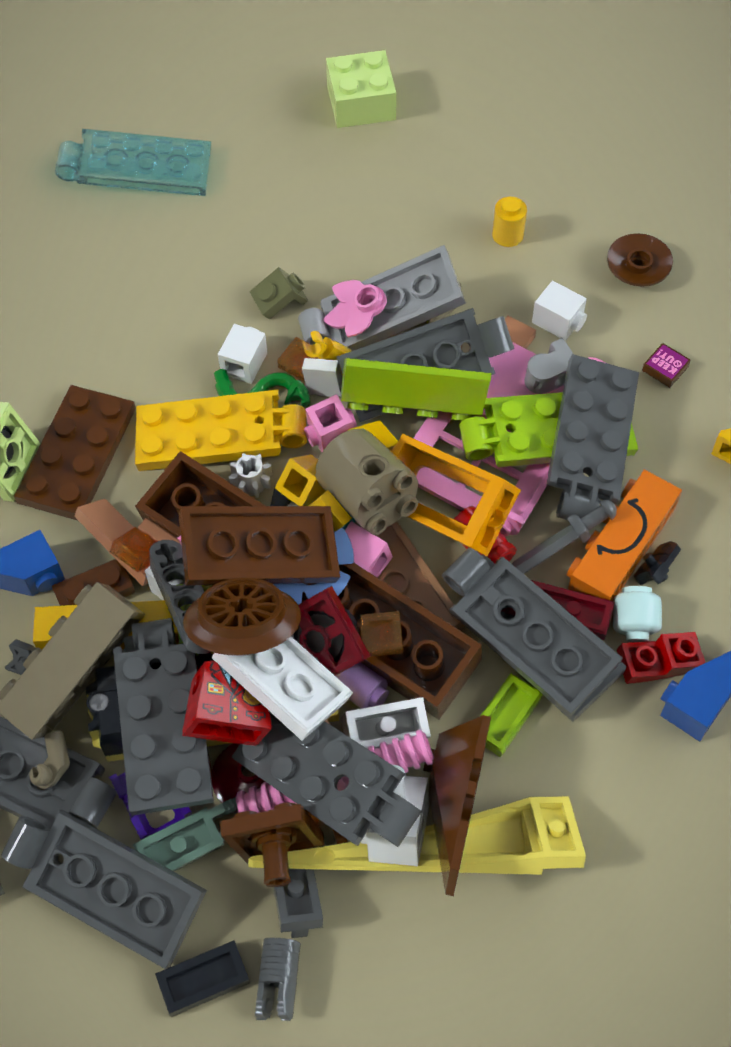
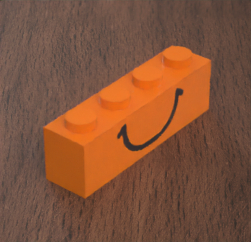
[566,469,682,601]

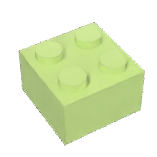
[326,50,396,128]

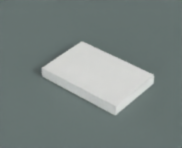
[212,637,353,741]

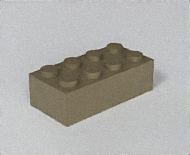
[0,582,145,740]

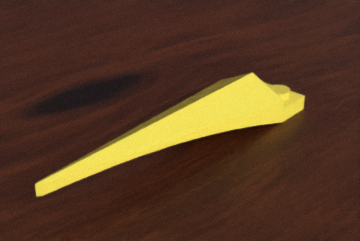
[248,796,586,875]

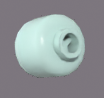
[613,586,662,642]

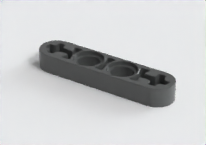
[149,540,210,654]

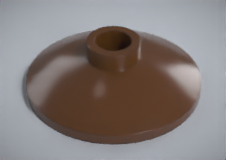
[607,233,673,287]

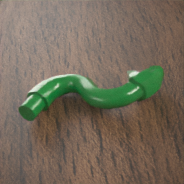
[214,369,311,407]

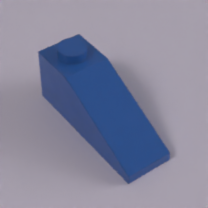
[660,651,731,742]

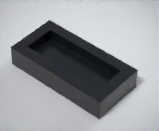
[155,940,250,1017]

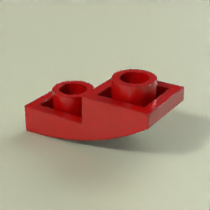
[616,632,706,684]

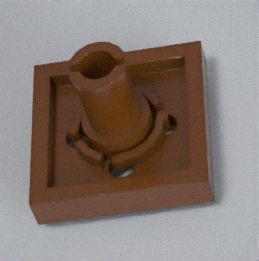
[220,802,325,887]

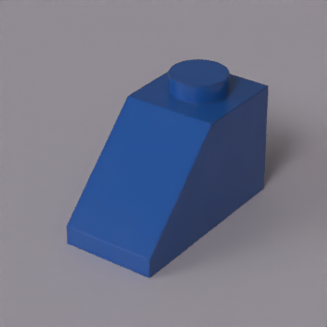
[0,530,65,596]

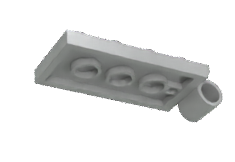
[298,245,466,351]

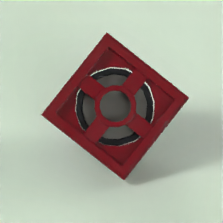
[293,586,371,676]

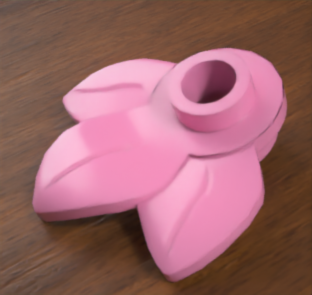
[323,280,387,337]

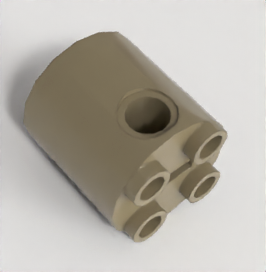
[315,428,418,535]

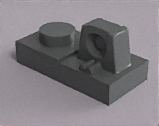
[273,869,323,938]

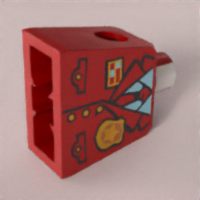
[182,660,272,746]

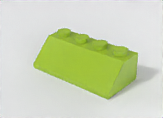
[340,358,491,421]

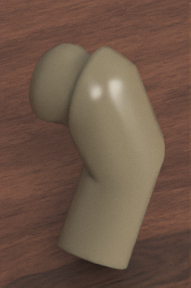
[30,731,70,789]

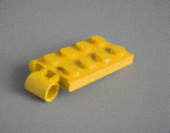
[135,389,307,471]

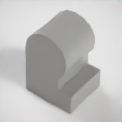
[524,338,574,394]

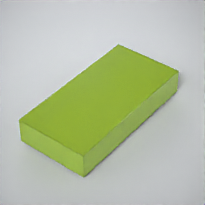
[480,673,543,757]

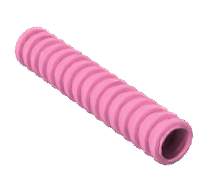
[236,729,434,813]

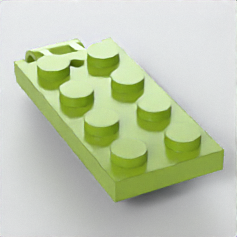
[459,392,639,467]

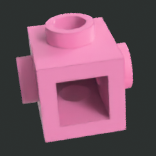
[304,394,357,452]

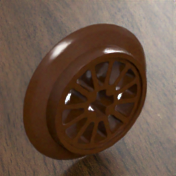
[183,578,301,655]

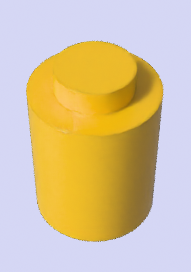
[492,196,527,247]

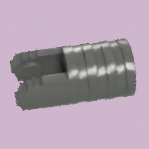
[255,938,301,1021]

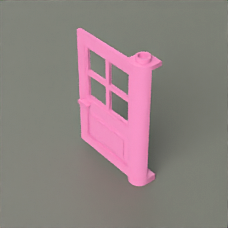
[414,342,608,536]

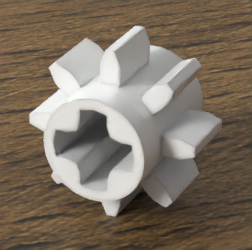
[228,453,272,498]

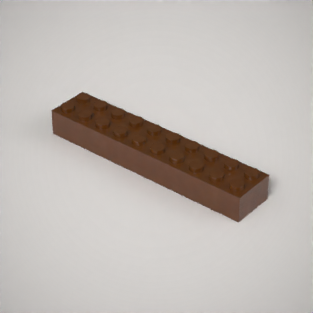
[135,451,482,720]

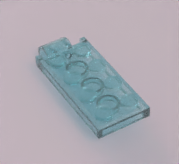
[55,129,211,196]

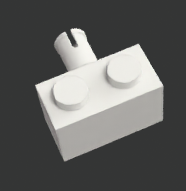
[341,697,431,776]
[361,765,430,866]

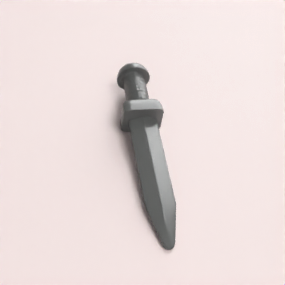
[512,500,617,574]

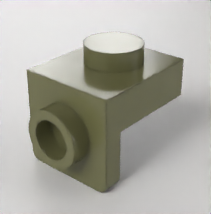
[249,267,308,319]

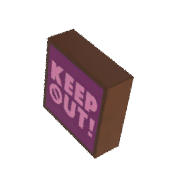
[642,343,691,388]

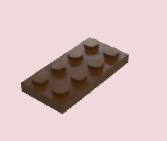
[14,385,136,521]
[178,506,340,586]

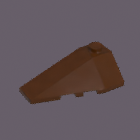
[423,715,491,897]

